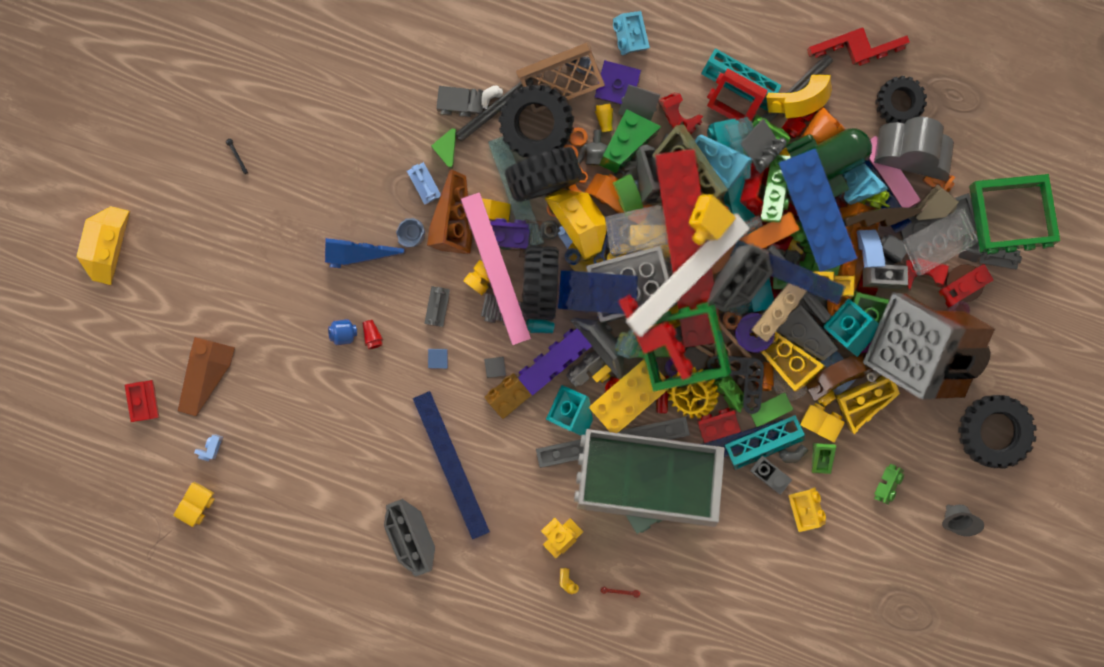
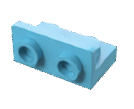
[613,11,650,55]

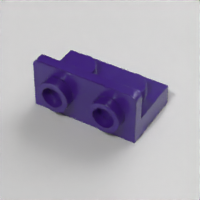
[490,218,530,249]

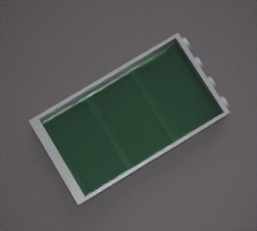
[574,429,725,527]

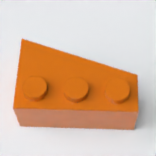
[585,173,653,225]

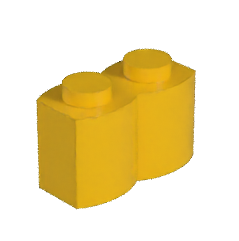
[800,403,845,443]
[173,482,215,527]

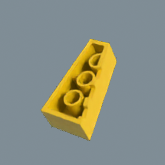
[750,332,826,392]

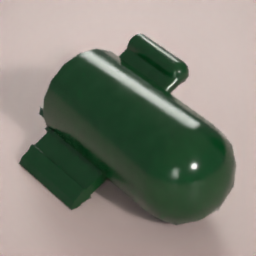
[786,128,872,198]

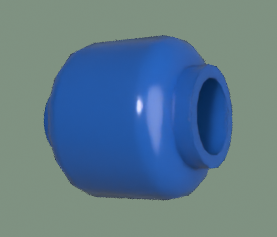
[328,319,357,345]

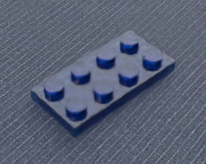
[557,270,638,314]

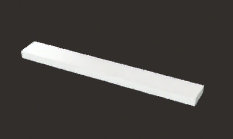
[626,214,750,336]

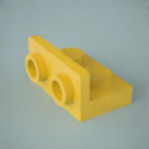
[788,487,826,532]

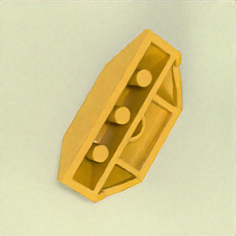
[544,189,609,260]
[76,206,130,285]

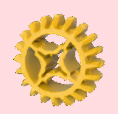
[667,367,719,418]

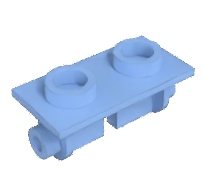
[407,162,441,205]

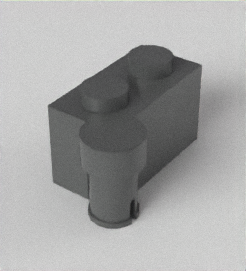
[436,86,483,118]

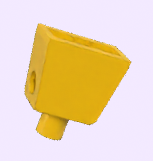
[689,195,736,245]

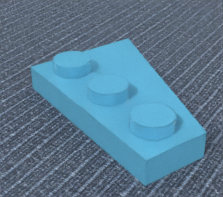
[695,135,752,189]

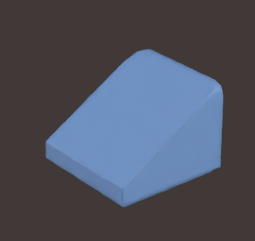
[428,349,448,369]

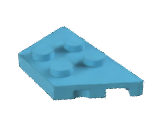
[840,163,888,205]

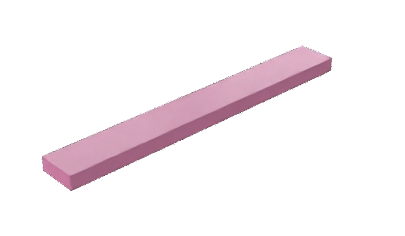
[461,192,531,345]

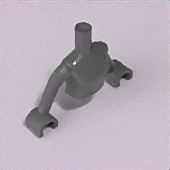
[577,130,625,177]

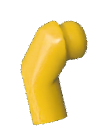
[559,568,579,595]

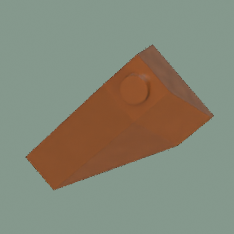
[427,170,473,254]
[178,337,235,416]

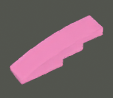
[868,136,921,208]

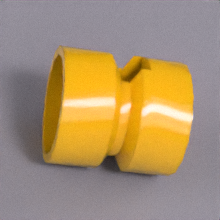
[463,260,490,296]

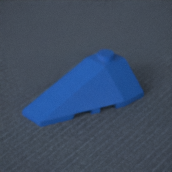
[325,238,406,269]

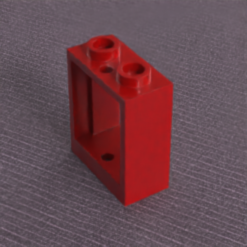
[707,68,768,128]
[740,163,770,222]

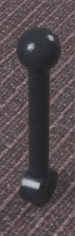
[226,138,248,174]

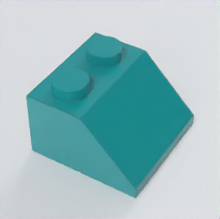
[823,298,879,356]

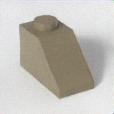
[914,184,959,220]

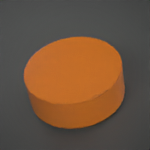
[569,127,588,147]

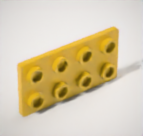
[589,359,669,433]

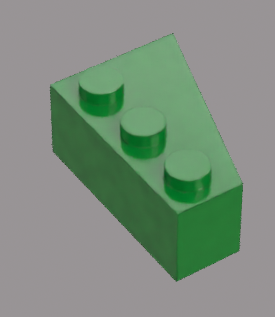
[599,110,661,173]

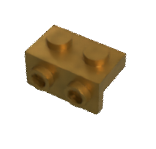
[484,373,532,419]

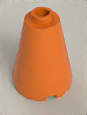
[801,107,846,144]

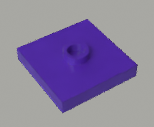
[594,60,641,105]

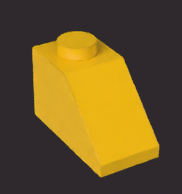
[482,198,511,222]

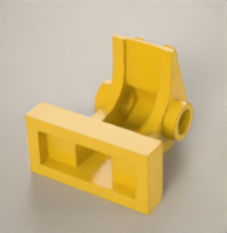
[541,518,584,558]

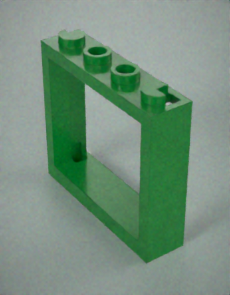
[969,174,1060,255]
[643,303,731,392]

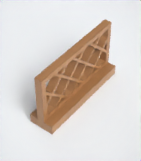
[516,42,605,113]

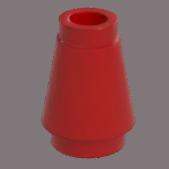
[362,320,383,350]

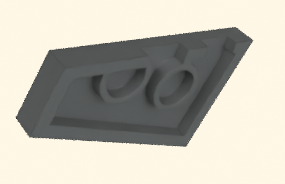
[776,304,839,361]

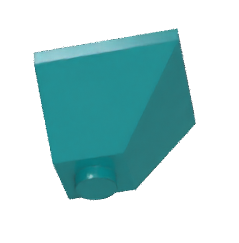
[546,385,593,436]

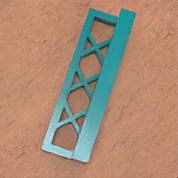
[701,48,782,111]
[725,415,805,470]

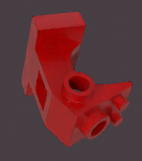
[658,92,703,135]
[906,258,949,291]

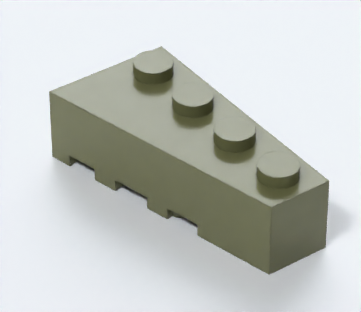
[652,124,728,201]

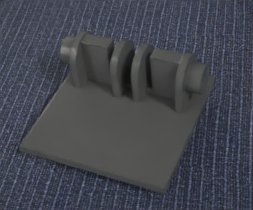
[740,119,787,174]

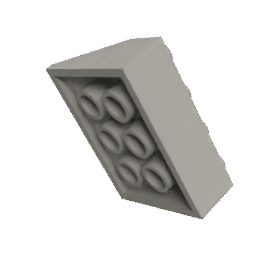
[586,246,677,323]

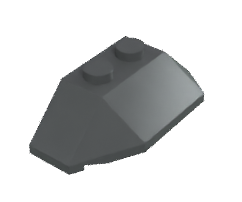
[708,244,772,312]
[570,318,625,380]
[384,499,435,577]

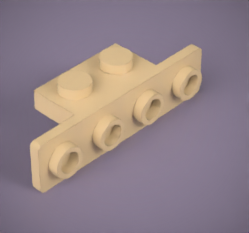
[752,270,813,342]

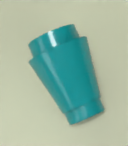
[526,319,555,334]

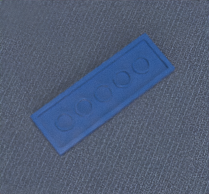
[779,149,857,272]

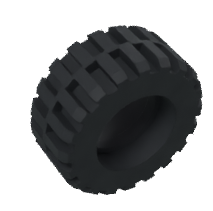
[498,85,574,158]
[505,147,583,202]
[522,245,559,320]
[958,395,1037,469]

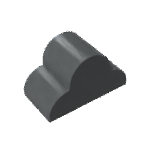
[874,117,954,181]

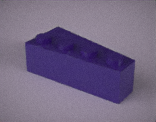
[518,328,592,396]

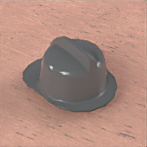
[942,504,984,537]

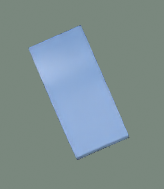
[857,230,885,268]

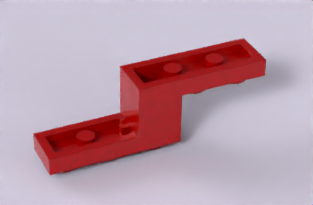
[807,27,910,66]
[619,295,693,380]

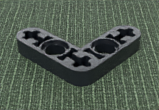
[707,355,764,414]

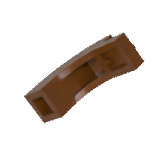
[806,352,874,401]

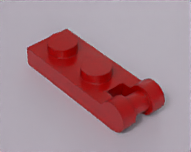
[938,264,994,308]

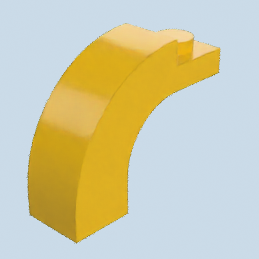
[767,75,832,118]

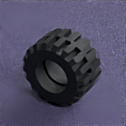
[875,76,927,124]

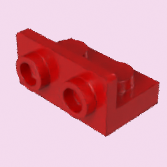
[697,407,741,443]

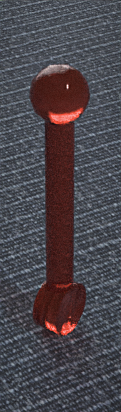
[600,586,640,598]

